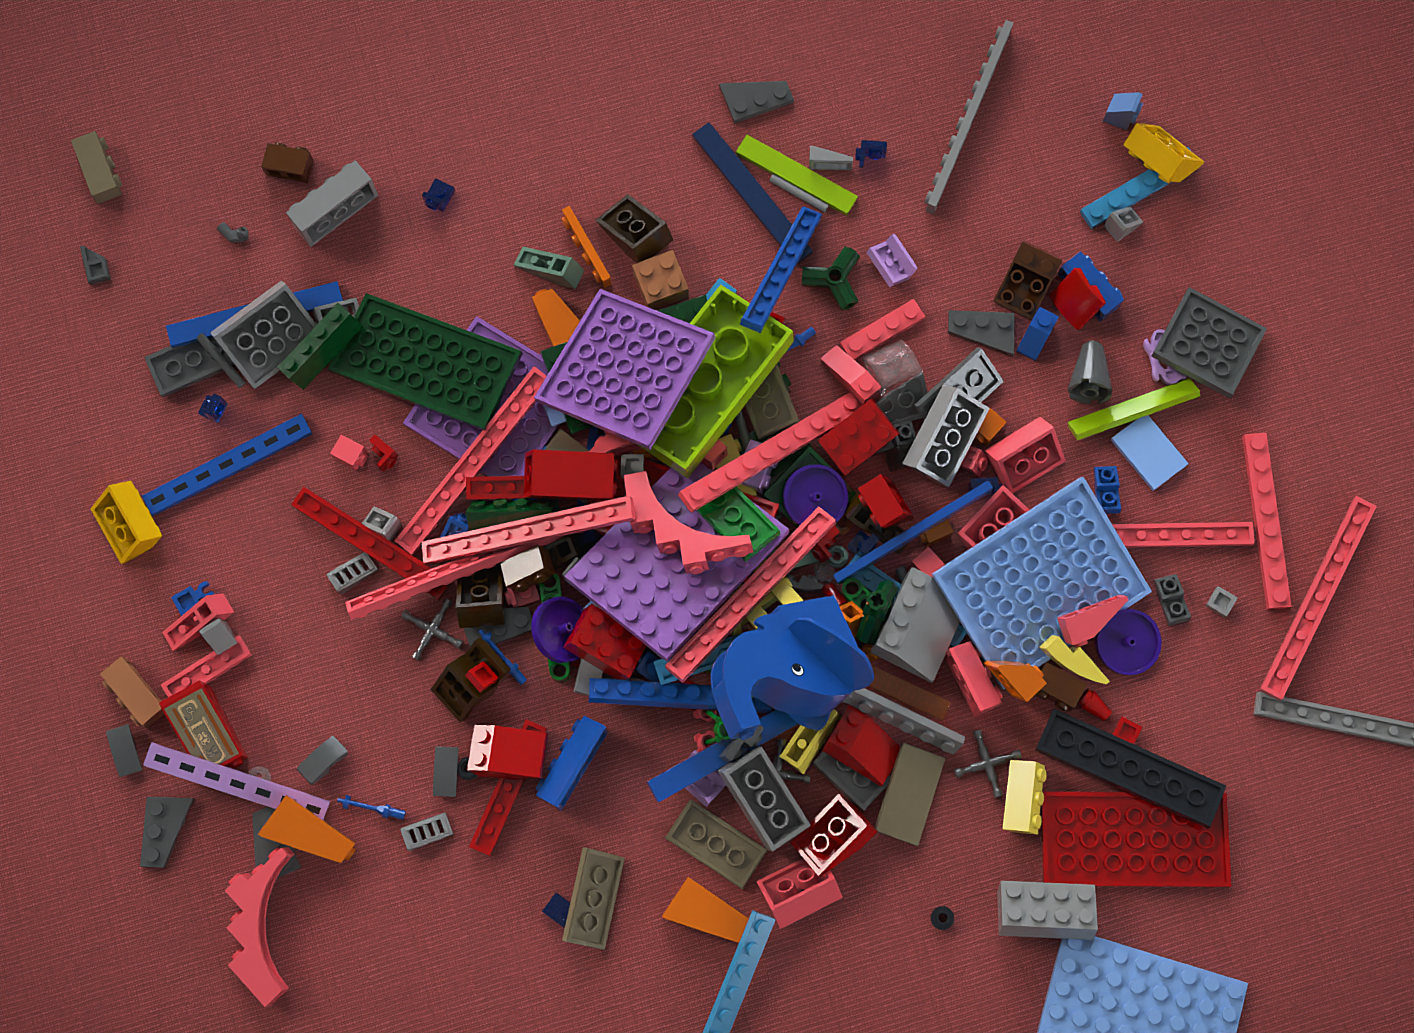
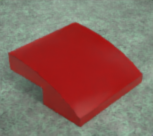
[1049,268,1106,330]

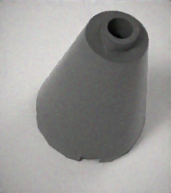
[1067,340,1112,404]

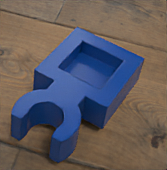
[171,581,215,616]

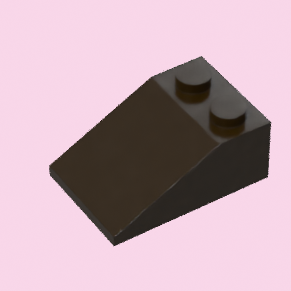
[596,194,673,263]
[456,561,505,628]

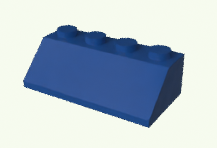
[535,716,608,811]

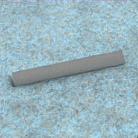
[769,174,829,213]

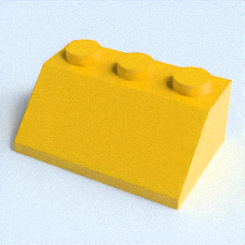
[1123,123,1204,183]
[90,480,162,564]

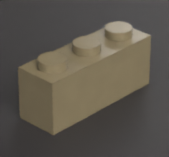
[71,131,123,204]

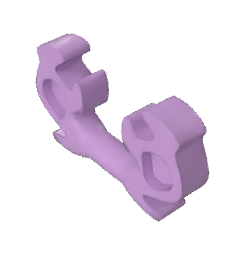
[1143,329,1187,386]

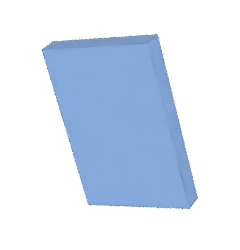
[1111,415,1189,491]

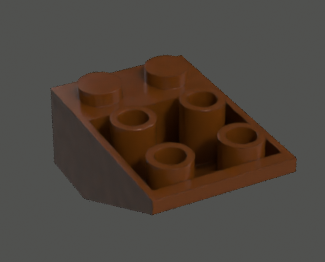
[993,241,1063,320]

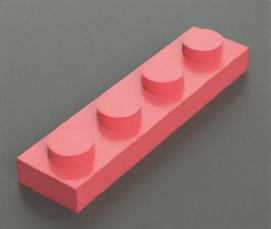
[840,299,925,360]
[161,635,252,697]

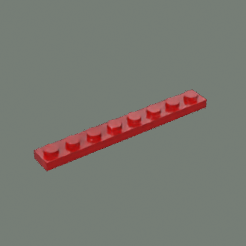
[291,486,451,601]

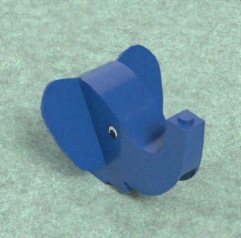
[711,595,874,740]

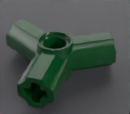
[802,246,860,311]
[856,580,898,644]

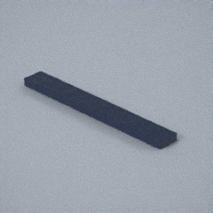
[692,122,813,264]

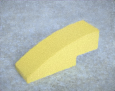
[1039,635,1110,684]

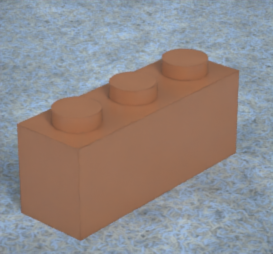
[100,656,164,728]

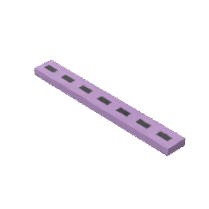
[143,742,330,820]

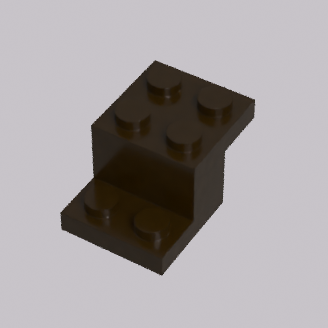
[430,637,511,723]

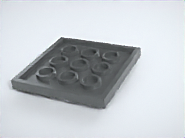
[1151,287,1267,399]

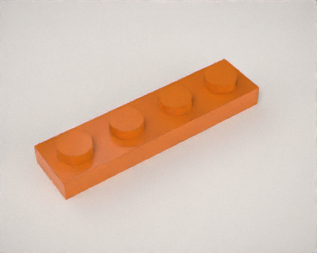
[561,206,612,288]

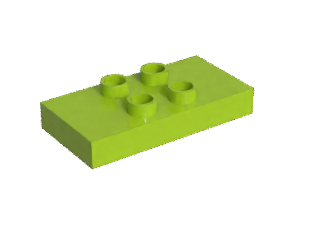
[637,284,794,479]

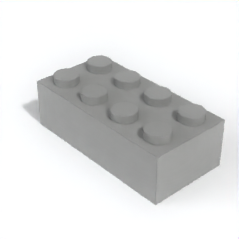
[286,160,379,247]
[902,385,990,487]
[718,746,811,852]
[997,881,1098,940]

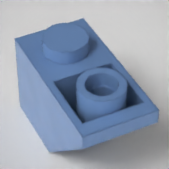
[1103,92,1143,130]

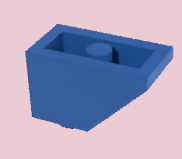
[1016,307,1059,361]

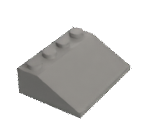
[210,280,316,389]
[870,567,960,683]

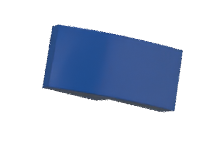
[1094,466,1121,514]

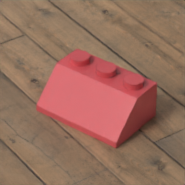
[985,417,1066,494]
[957,485,1029,550]
[944,641,1002,717]
[756,858,843,929]

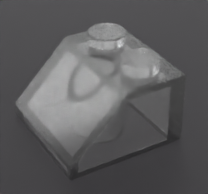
[862,339,923,396]

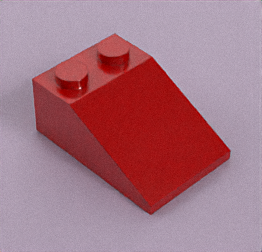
[858,474,915,529]
[822,705,900,787]
[467,725,548,779]
[791,794,878,877]

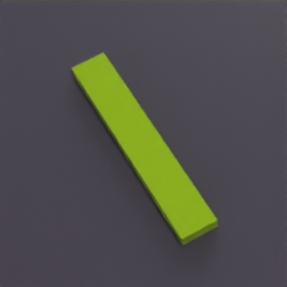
[736,135,858,216]
[1068,378,1200,440]

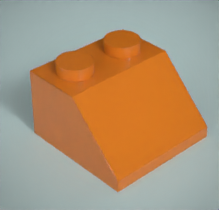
[983,660,1047,702]

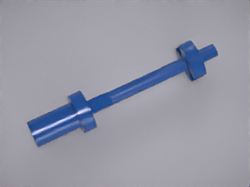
[786,327,816,352]
[478,629,527,685]
[337,795,406,820]

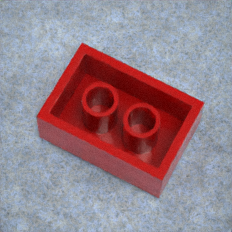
[818,399,900,476]
[563,604,646,680]

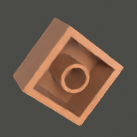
[632,250,689,310]

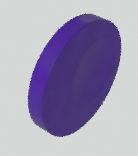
[782,464,848,526]
[531,597,584,663]
[1095,609,1162,675]

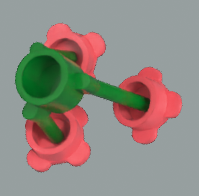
[693,709,730,752]

